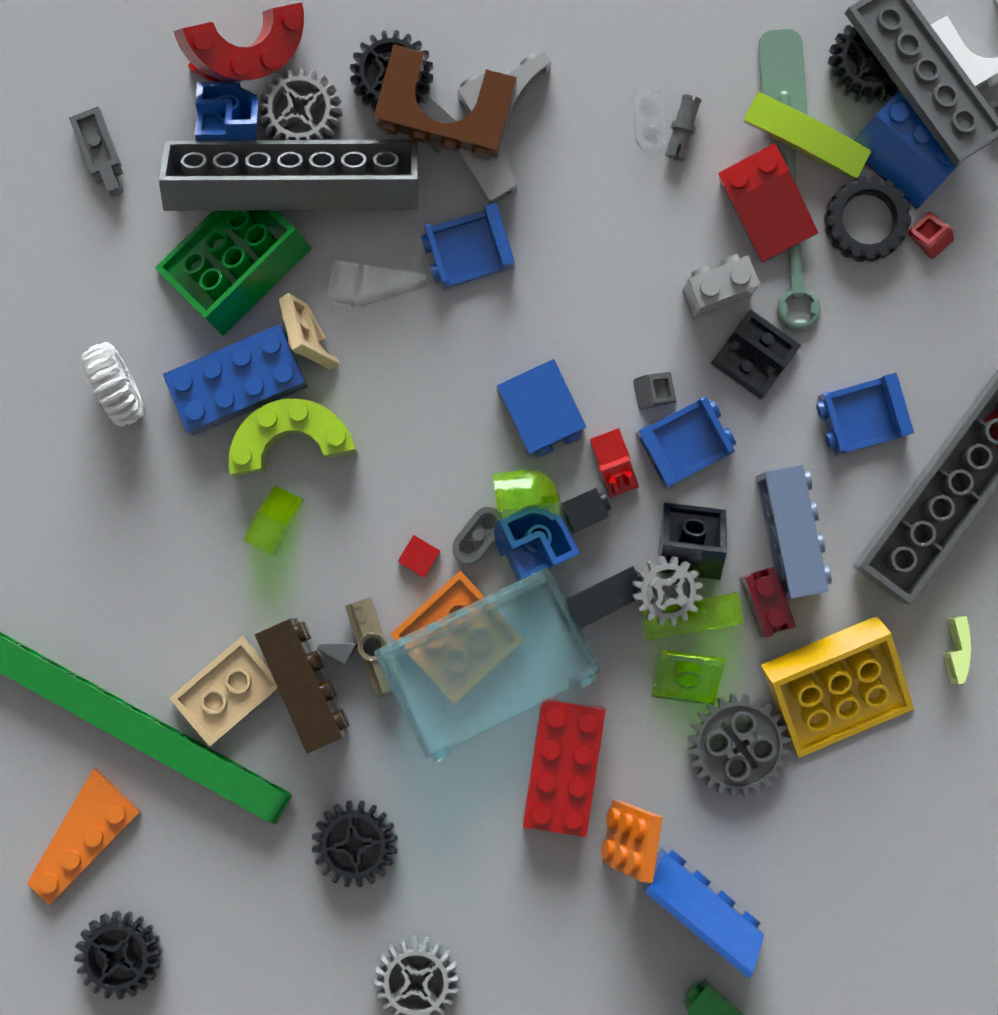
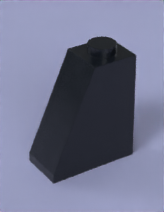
[564,566,649,629]

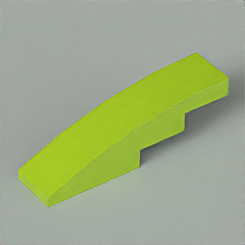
[743,92,871,180]

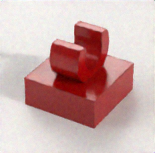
[598,456,639,498]

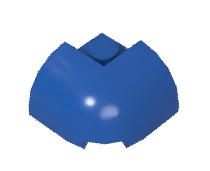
[195,81,259,140]
[494,506,580,583]

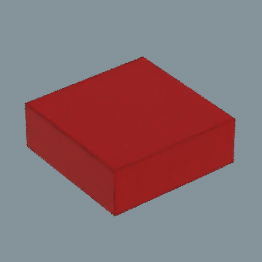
[589,428,630,466]
[397,535,441,578]

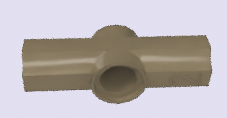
[345,597,402,697]

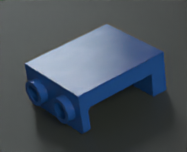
[420,202,515,290]
[497,359,586,458]
[816,372,914,456]
[636,396,736,489]

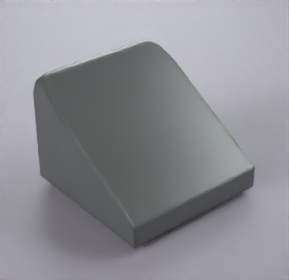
[633,372,677,409]
[317,643,358,665]

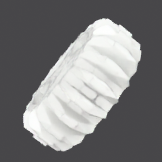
[81,342,145,427]

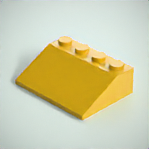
[760,616,914,758]

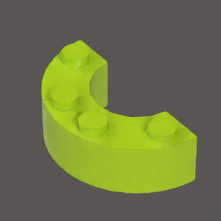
[229,398,358,477]

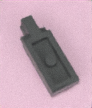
[69,106,123,197]

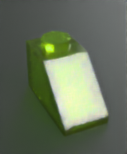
[243,485,304,555]

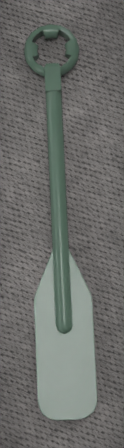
[759,29,821,331]

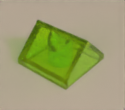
[652,648,725,705]

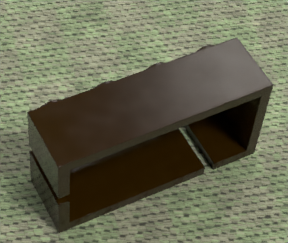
[254,618,350,754]

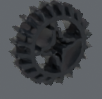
[827,25,898,104]
[350,30,434,112]
[312,800,398,887]
[74,910,163,1000]

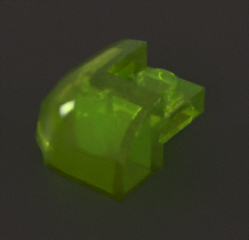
[492,469,561,511]

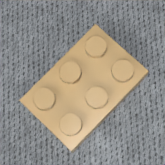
[169,636,278,747]

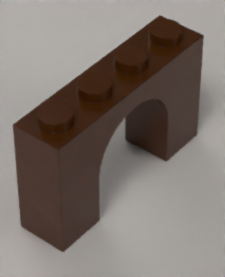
[373,44,517,160]

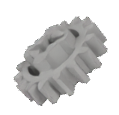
[632,556,703,626]

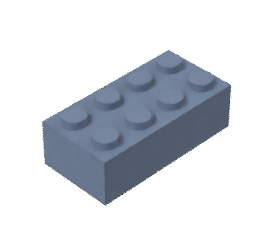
[756,464,832,599]

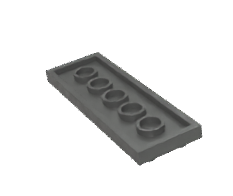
[844,0,998,166]

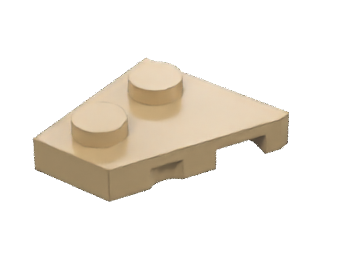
[278,293,340,370]

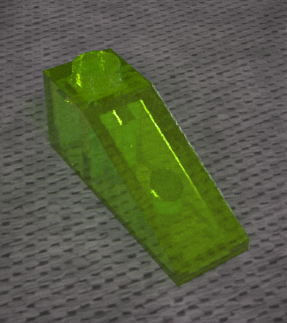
[641,592,744,640]

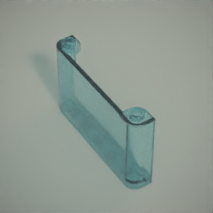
[374,567,601,762]

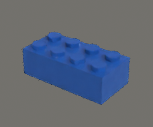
[163,324,308,436]

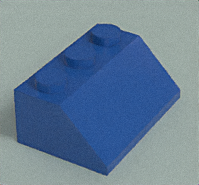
[854,92,960,209]

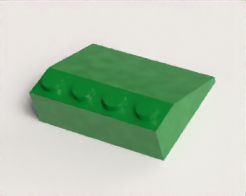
[155,210,312,336]

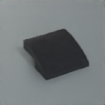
[711,309,801,400]

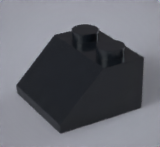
[658,502,727,580]

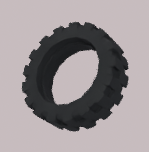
[824,176,912,262]

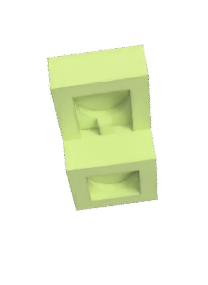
[943,616,971,684]

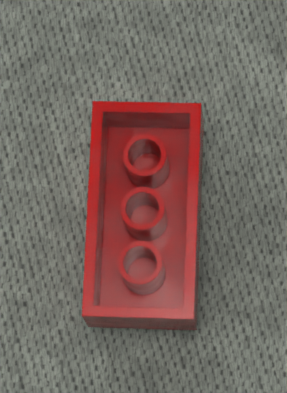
[522,697,606,837]

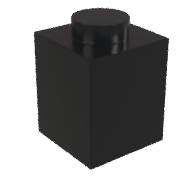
[560,488,611,533]

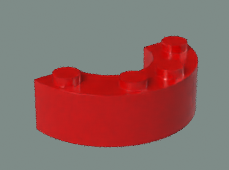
[173,2,304,82]

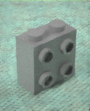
[682,254,760,318]

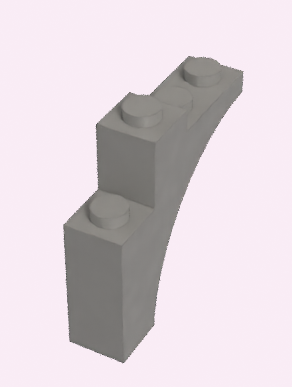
[455,52,551,204]

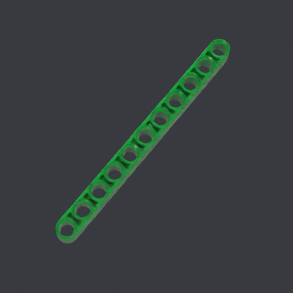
[0,632,292,824]

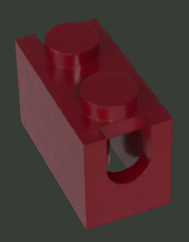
[740,566,797,638]

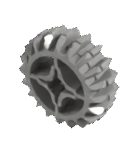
[259,68,343,140]
[373,935,460,1015]

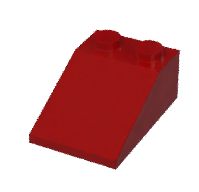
[718,143,819,263]

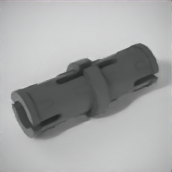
[665,94,702,161]

